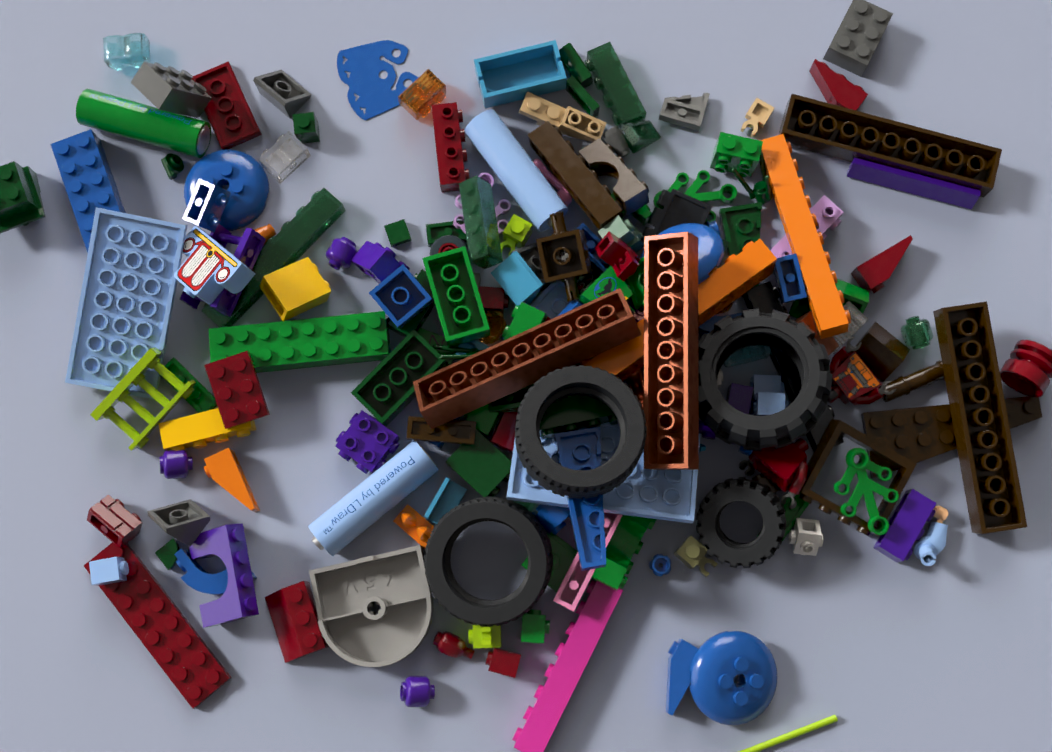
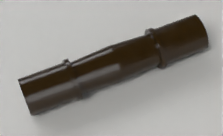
[879,360,945,402]

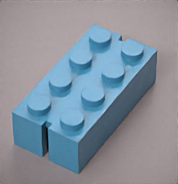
[474,40,567,109]

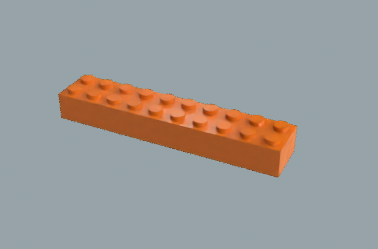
[580,239,777,382]

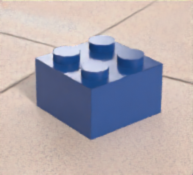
[369,264,434,329]

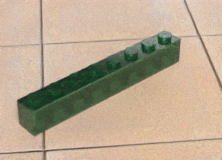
[202,188,346,328]

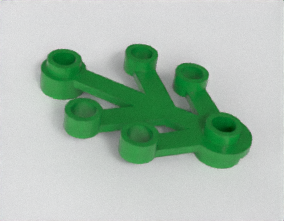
[653,170,737,224]
[834,448,899,535]

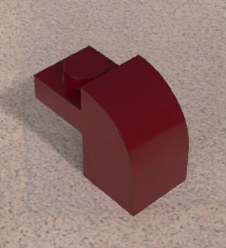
[595,231,640,282]

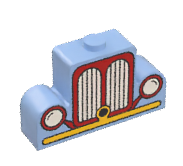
[174,225,255,305]

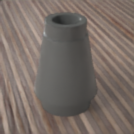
[603,126,631,158]

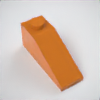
[204,448,260,512]

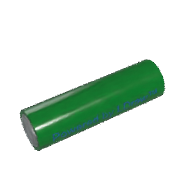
[76,89,211,158]

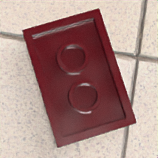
[204,351,270,429]

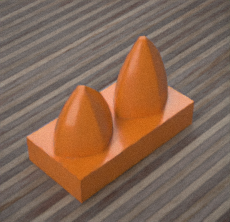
[393,504,434,549]

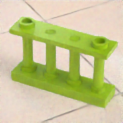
[90,347,196,451]

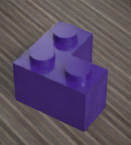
[351,241,410,284]

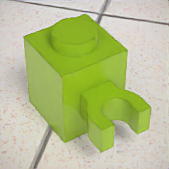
[498,214,533,257]
[468,625,502,649]

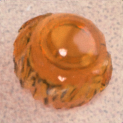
[479,310,507,345]

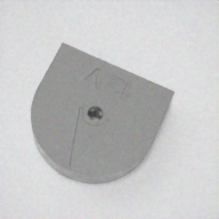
[309,545,434,667]

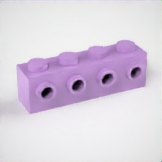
[770,195,844,258]

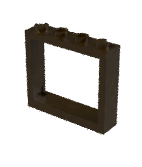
[799,419,917,537]

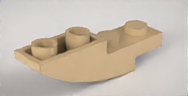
[519,92,606,142]

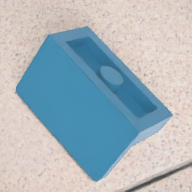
[424,477,467,524]

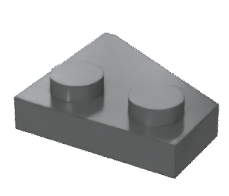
[658,93,710,131]

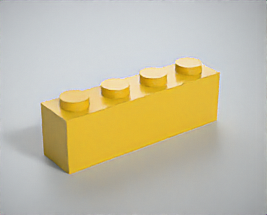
[158,408,256,451]

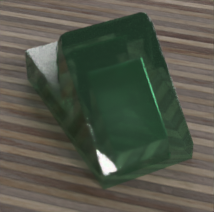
[622,120,661,154]

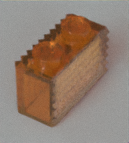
[398,69,446,120]

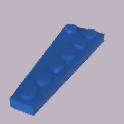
[554,427,606,571]

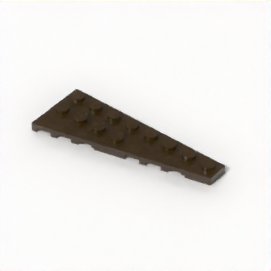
[861,396,1042,478]

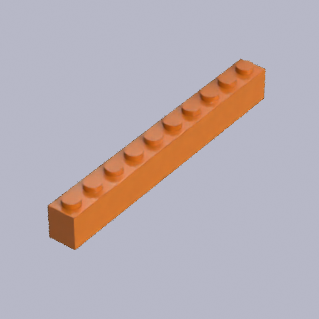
[760,134,851,339]

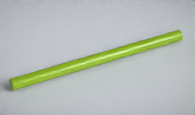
[739,715,838,752]

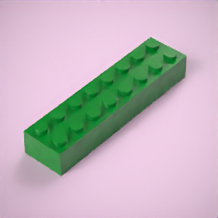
[209,311,391,373]

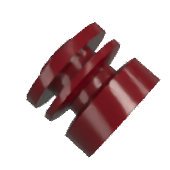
[1000,340,1052,398]

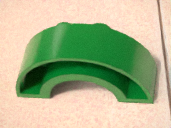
[591,515,657,591]

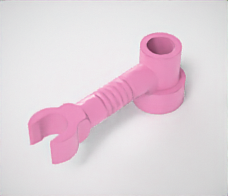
[533,158,572,206]

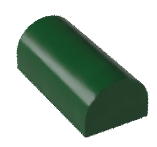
[559,43,593,88]

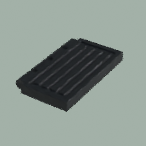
[636,189,712,258]

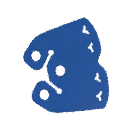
[337,40,420,120]

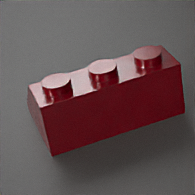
[265,581,329,663]

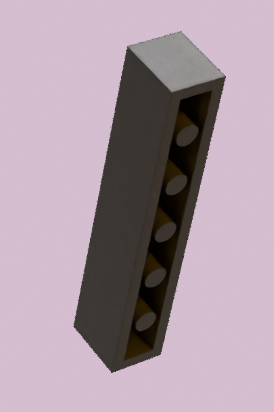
[527,121,624,230]

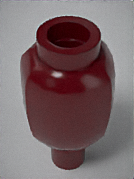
[432,631,475,659]

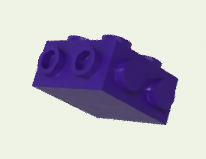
[335,410,400,474]

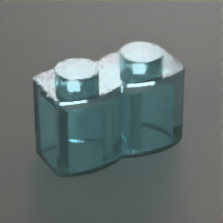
[103,33,150,70]

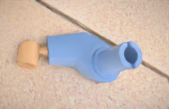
[914,505,948,566]

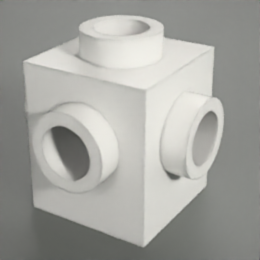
[788,518,824,556]

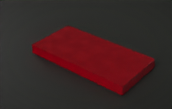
[192,61,262,150]

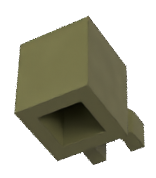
[674,535,718,577]

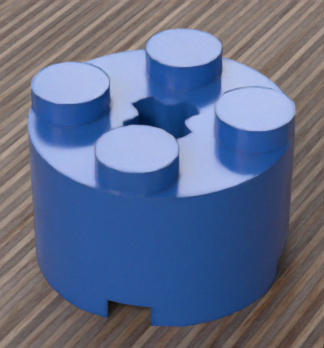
[532,504,571,535]

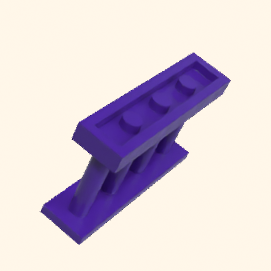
[180,224,266,317]

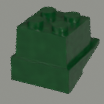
[0,161,46,234]

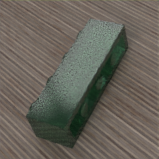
[585,42,646,131]
[459,175,503,269]

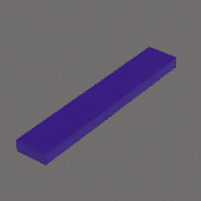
[847,157,981,210]

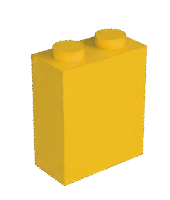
[260,257,331,321]

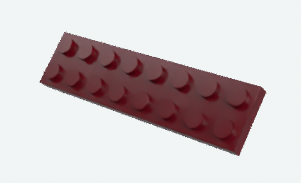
[84,542,232,709]

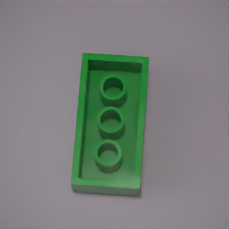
[422,246,491,348]

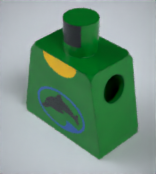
[580,266,635,314]

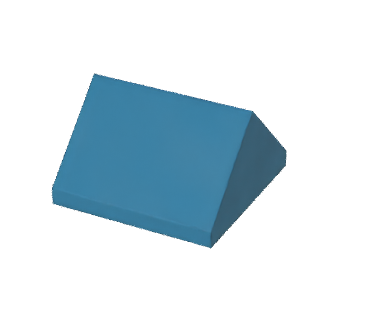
[491,251,543,306]

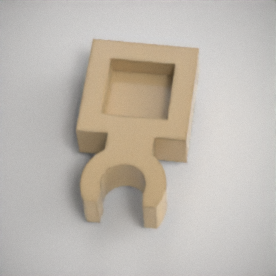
[741,97,774,138]

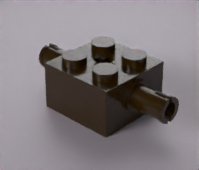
[536,212,593,302]

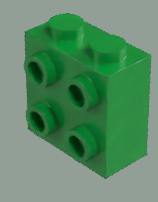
[710,132,763,178]

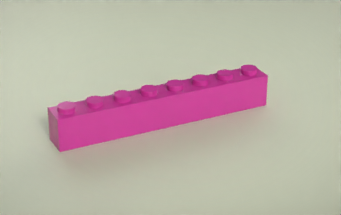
[512,580,623,752]

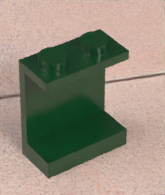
[446,430,512,497]

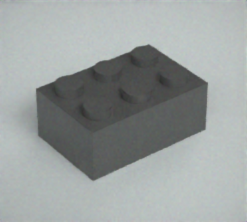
[823,0,893,77]
[131,61,212,118]

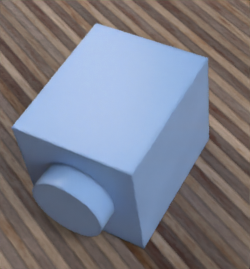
[89,557,129,585]

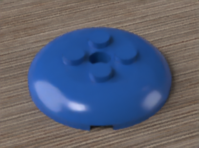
[184,150,270,231]
[640,223,724,284]
[689,631,777,725]

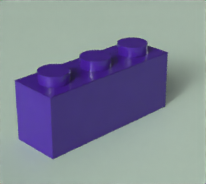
[873,489,937,562]

